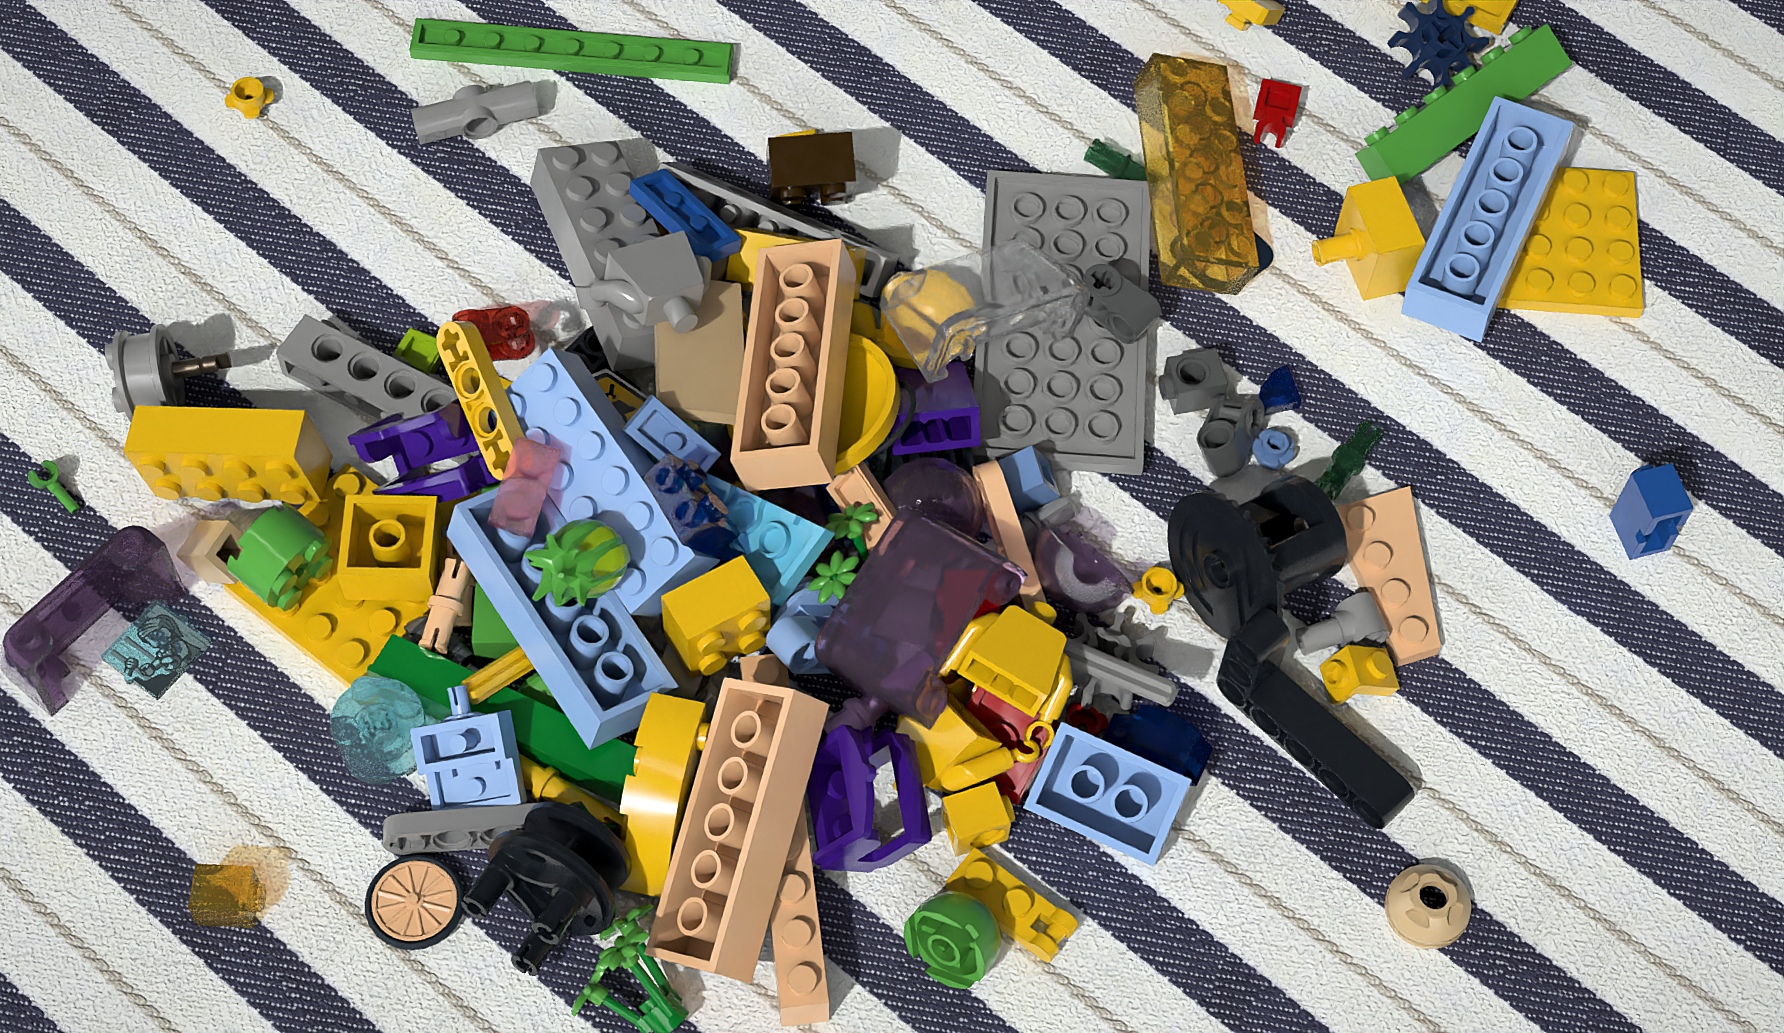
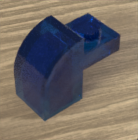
[1102,705,1213,786]

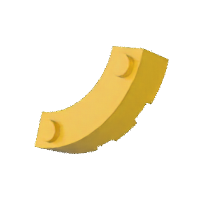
[618,692,711,898]

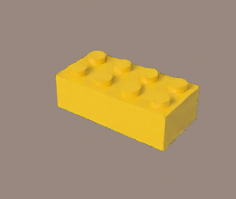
[123,405,333,504]

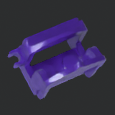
[347,398,500,503]
[806,724,933,873]

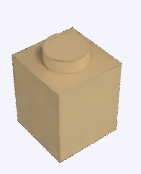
[176,520,243,584]

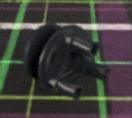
[461,801,632,976]

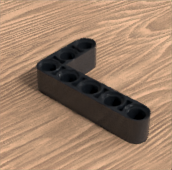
[1216,608,1415,830]

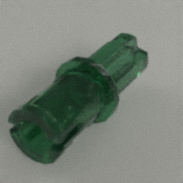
[1083,138,1163,199]

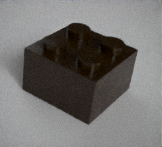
[766,132,856,209]

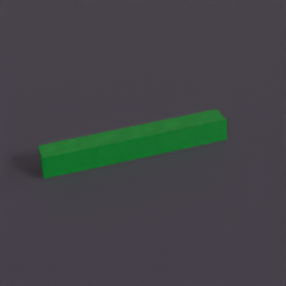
[367,633,696,806]

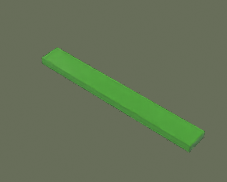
[409,18,734,84]

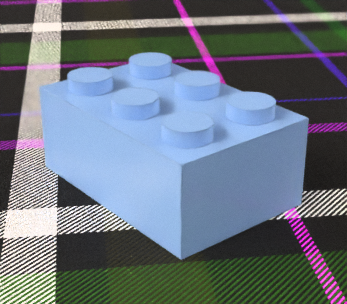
[1023,722,1192,866]

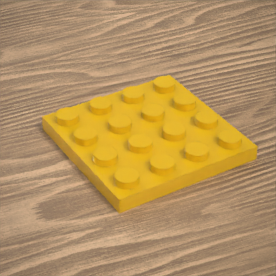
[1497,167,1643,318]
[222,463,447,693]

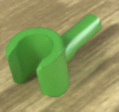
[28,460,80,514]

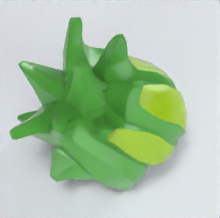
[524,519,631,607]

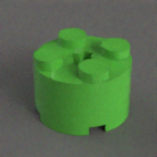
[227,502,334,612]

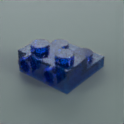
[642,453,747,562]

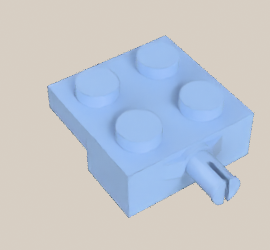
[410,685,527,811]

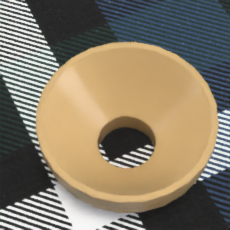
[1384,864,1471,949]

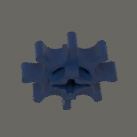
[1387,0,1489,90]

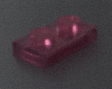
[487,436,561,539]

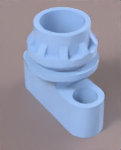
[766,577,890,674]

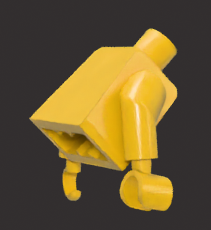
[922,601,1073,748]
[892,671,1040,794]

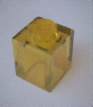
[188,863,266,928]

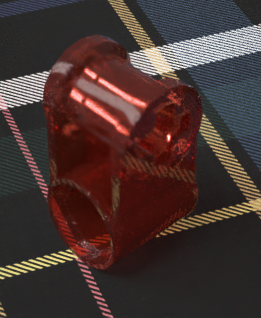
[451,306,536,362]

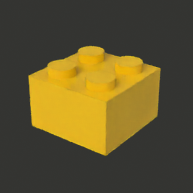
[337,494,443,601]
[661,555,770,679]

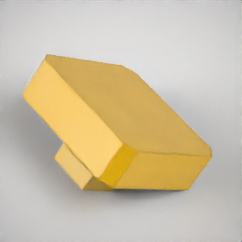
[1217,0,1285,31]

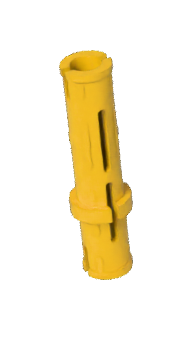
[518,751,624,839]

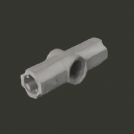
[410,80,539,145]

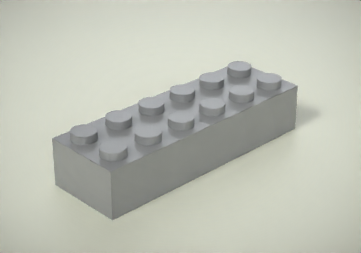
[530,140,661,372]

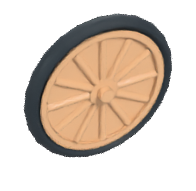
[364,855,465,950]

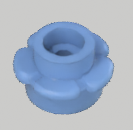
[1252,429,1295,470]

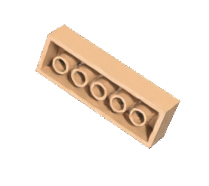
[730,238,857,491]
[644,677,830,984]

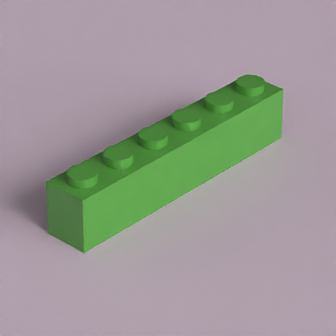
[1355,23,1572,186]

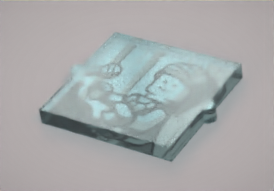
[101,600,212,701]

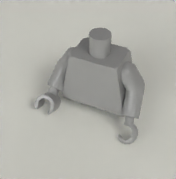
[575,231,712,333]

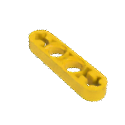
[437,321,532,481]

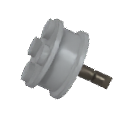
[105,324,232,422]

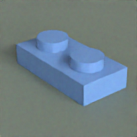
[622,395,721,488]

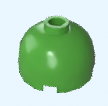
[903,891,1001,989]

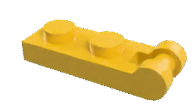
[945,847,1079,963]

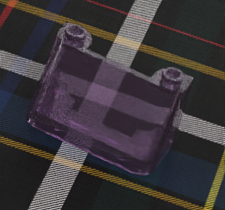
[814,506,1028,730]
[0,525,187,717]

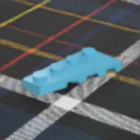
[672,472,835,606]

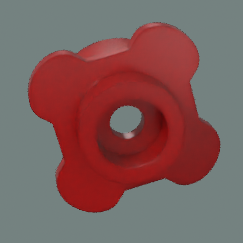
[1064,702,1109,738]

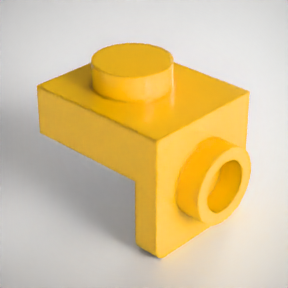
[1320,645,1400,705]

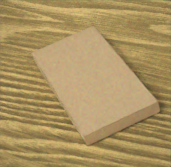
[654,280,745,425]

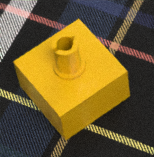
[1311,176,1426,301]

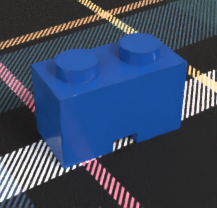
[1609,463,1694,560]

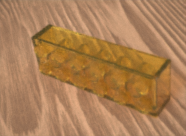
[1133,53,1260,295]

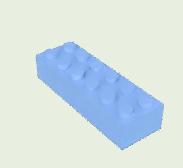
[1401,96,1574,343]
[491,347,721,617]
[446,474,679,750]

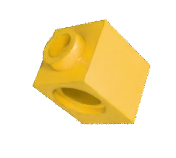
[940,781,1015,857]

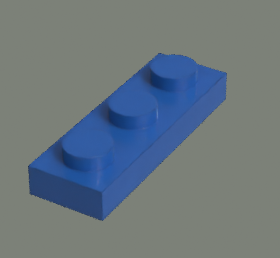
[629,168,741,263]

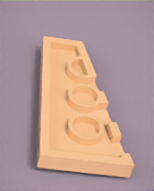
[1336,486,1441,667]

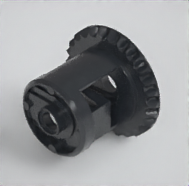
[1167,475,1347,640]

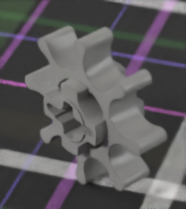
[1071,612,1159,710]

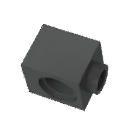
[1158,348,1228,415]

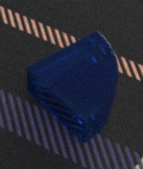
[1258,365,1302,416]

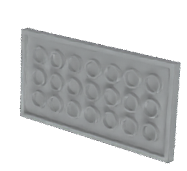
[970,170,1152,475]

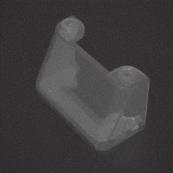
[879,238,1091,384]

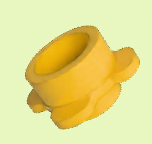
[225,77,274,119]
[1131,566,1184,615]

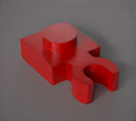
[1253,78,1302,148]

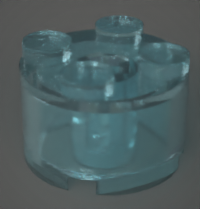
[330,676,428,785]

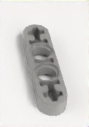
[383,803,538,855]

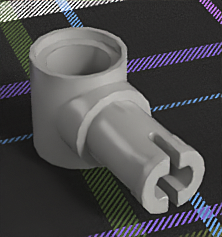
[1295,592,1390,656]

